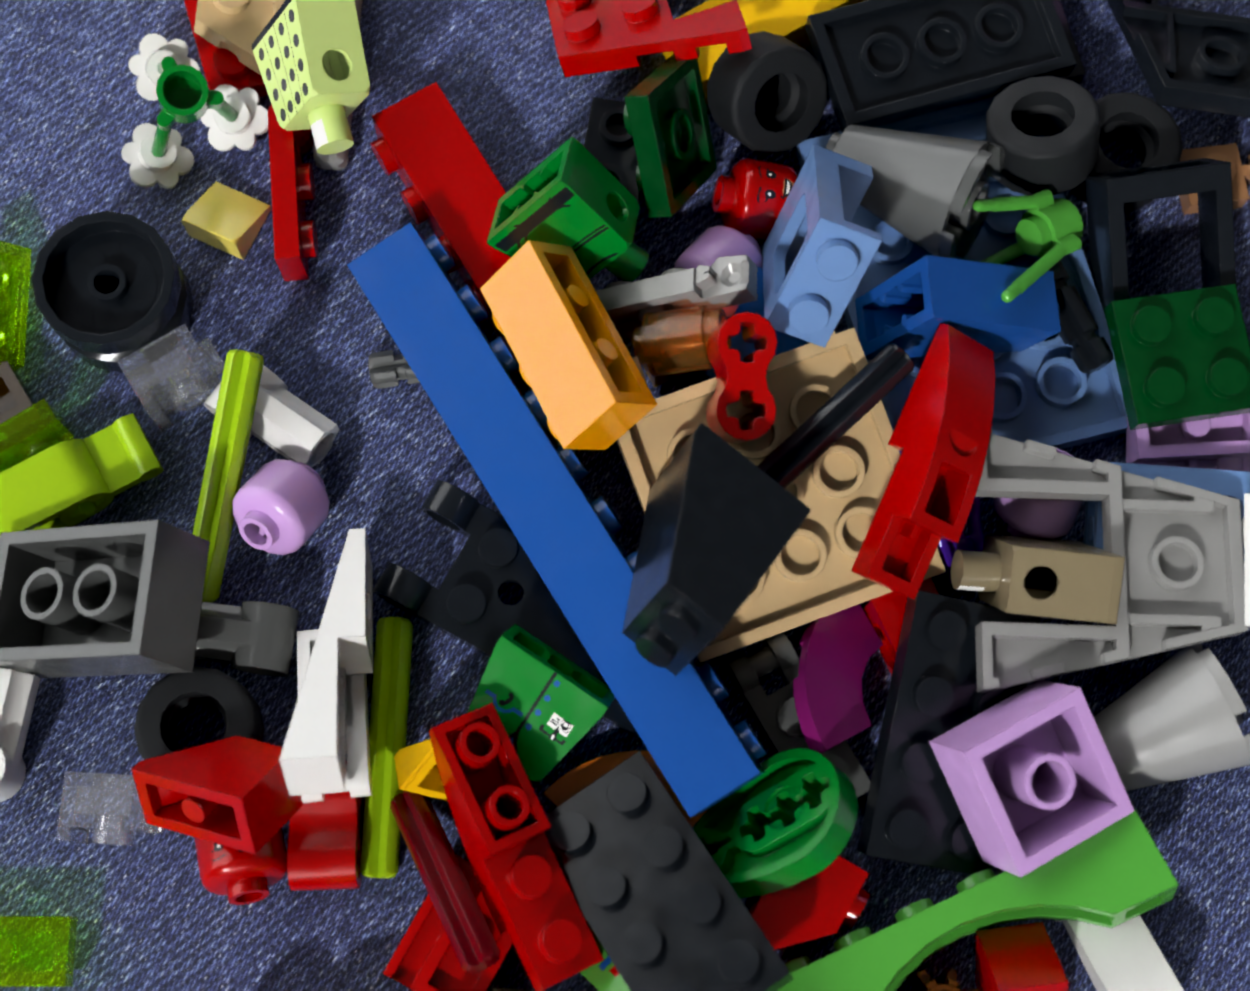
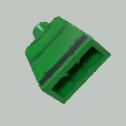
[486,137,649,282]

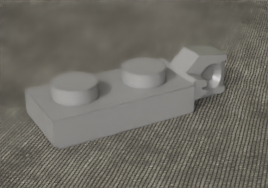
[595,255,758,340]

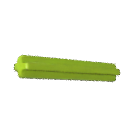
[192,349,264,603]
[360,617,413,879]

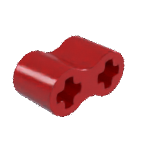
[706,312,777,444]
[287,761,363,891]

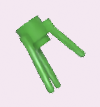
[972,189,1083,303]

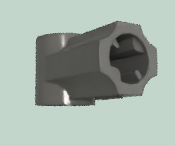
[194,601,300,677]

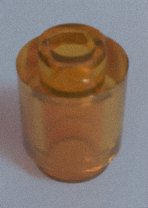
[633,305,732,377]

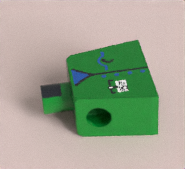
[467,624,616,783]

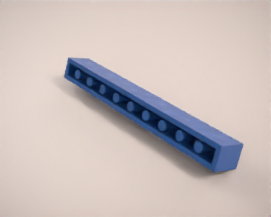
[347,222,767,818]

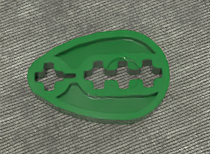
[693,748,858,898]

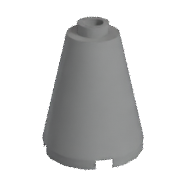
[1094,643,1250,791]

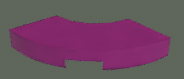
[793,604,883,754]

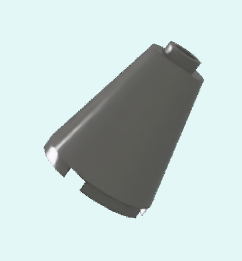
[825,124,1005,259]

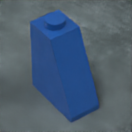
[855,255,1061,360]

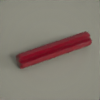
[390,791,500,974]

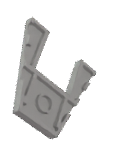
[975,429,1248,693]

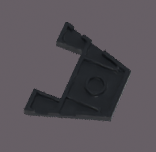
[1107,0,1250,118]

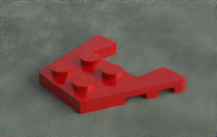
[546,0,752,77]

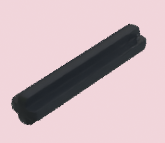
[757,343,915,489]

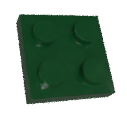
[623,54,717,218]
[1104,284,1250,430]

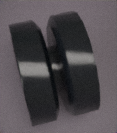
[32,211,194,372]

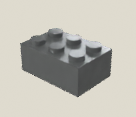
[0,520,210,678]

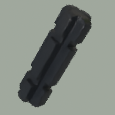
[1049,261,1113,374]

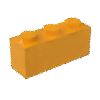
[480,240,658,450]

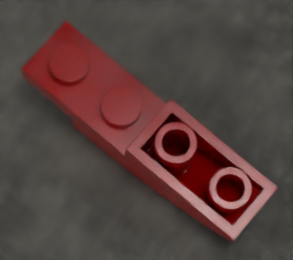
[851,323,995,600]
[429,703,604,991]

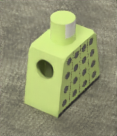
[251,0,370,155]

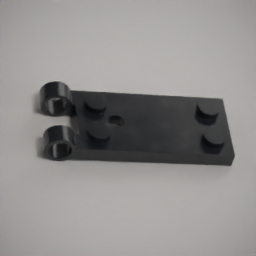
[372,480,697,740]

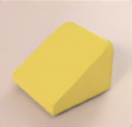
[181,181,272,260]

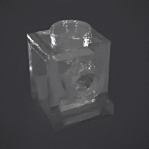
[117,324,224,432]
[56,771,165,846]

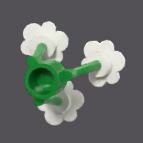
[121,33,268,189]

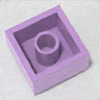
[929,680,1135,878]

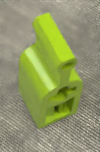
[0,413,164,536]

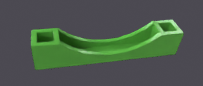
[777,810,1178,991]

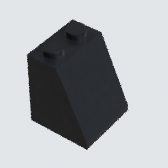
[622,423,811,676]

